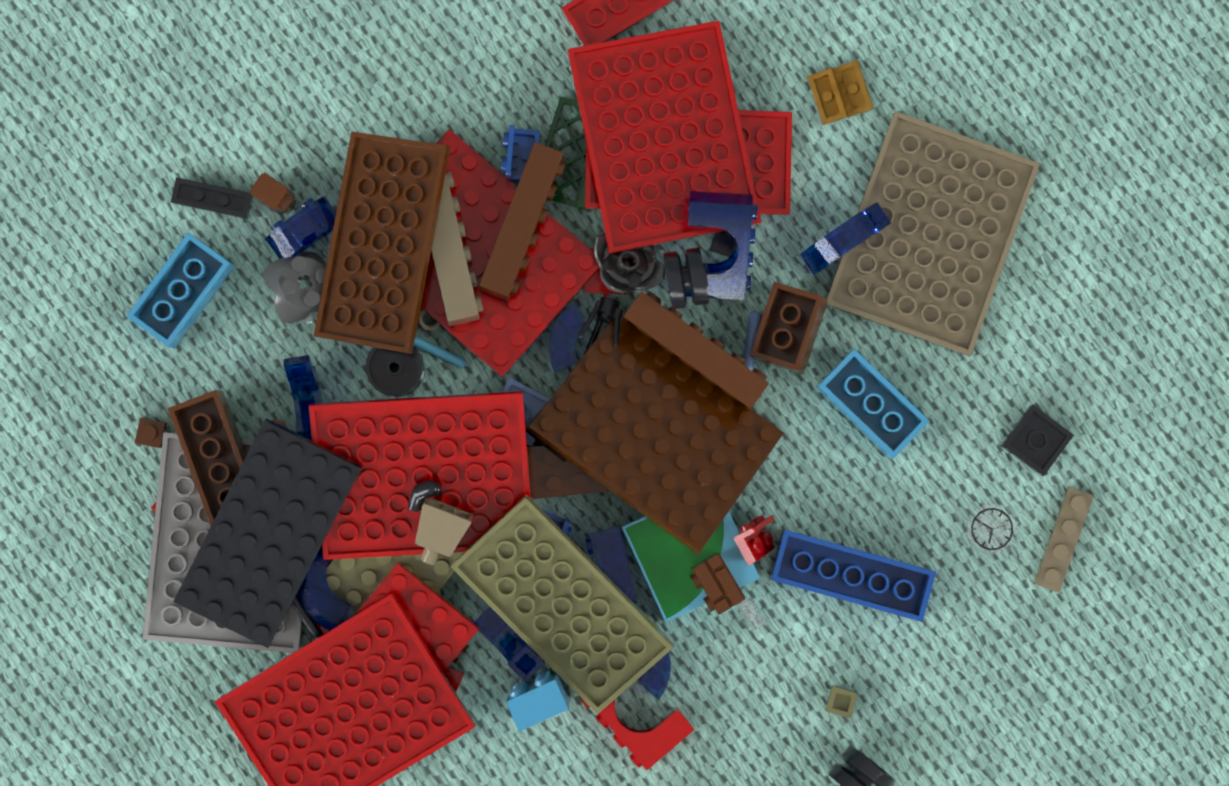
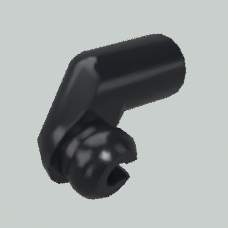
[407,480,441,512]

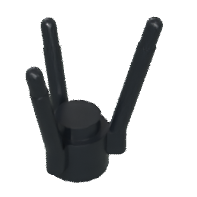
[577,297,623,356]

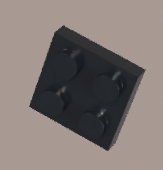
[1000,404,1074,476]

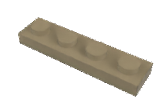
[1034,487,1094,592]

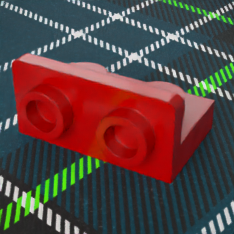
[733,515,775,565]

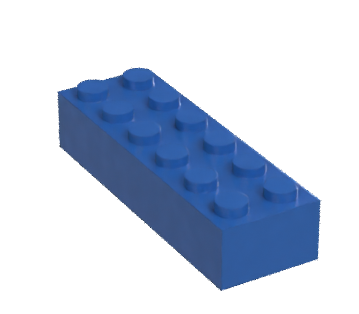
[769,529,936,622]

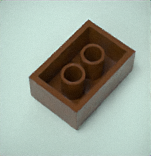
[750,282,828,375]

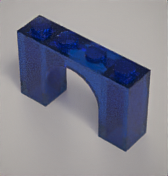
[684,191,758,300]

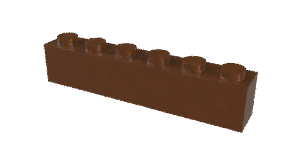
[479,142,566,301]

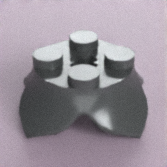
[594,233,665,294]
[263,251,327,323]

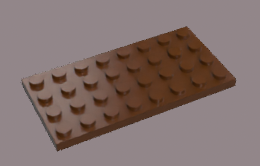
[313,131,450,354]

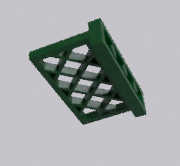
[545,97,591,213]

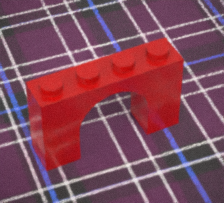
[579,696,694,770]

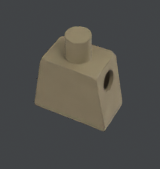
[415,497,474,565]

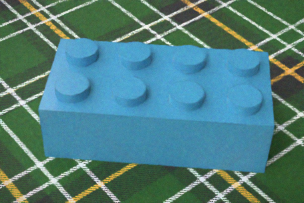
[126,233,235,349]
[815,349,929,459]
[506,668,570,731]

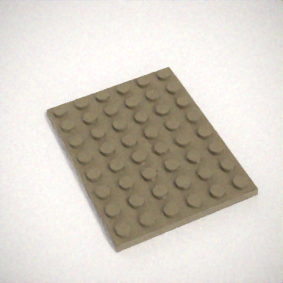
[826,111,1040,357]

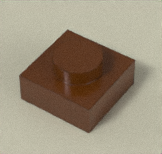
[135,418,167,448]

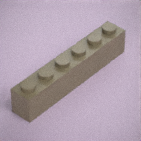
[431,172,483,326]

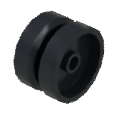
[663,247,709,310]
[365,346,425,397]
[828,745,896,786]

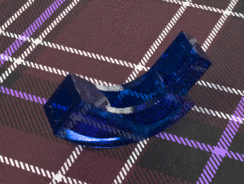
[800,202,891,275]
[284,355,323,441]
[298,546,351,631]
[474,607,545,683]

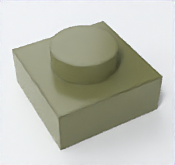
[825,685,858,718]

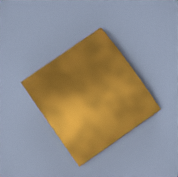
[807,60,874,125]

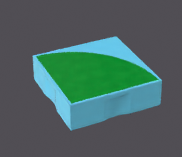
[622,512,760,622]

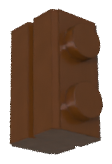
[250,172,296,215]
[690,553,746,615]

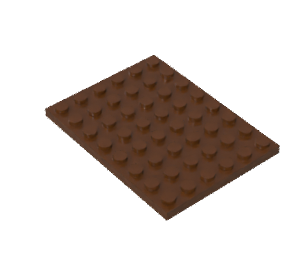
[528,315,784,554]

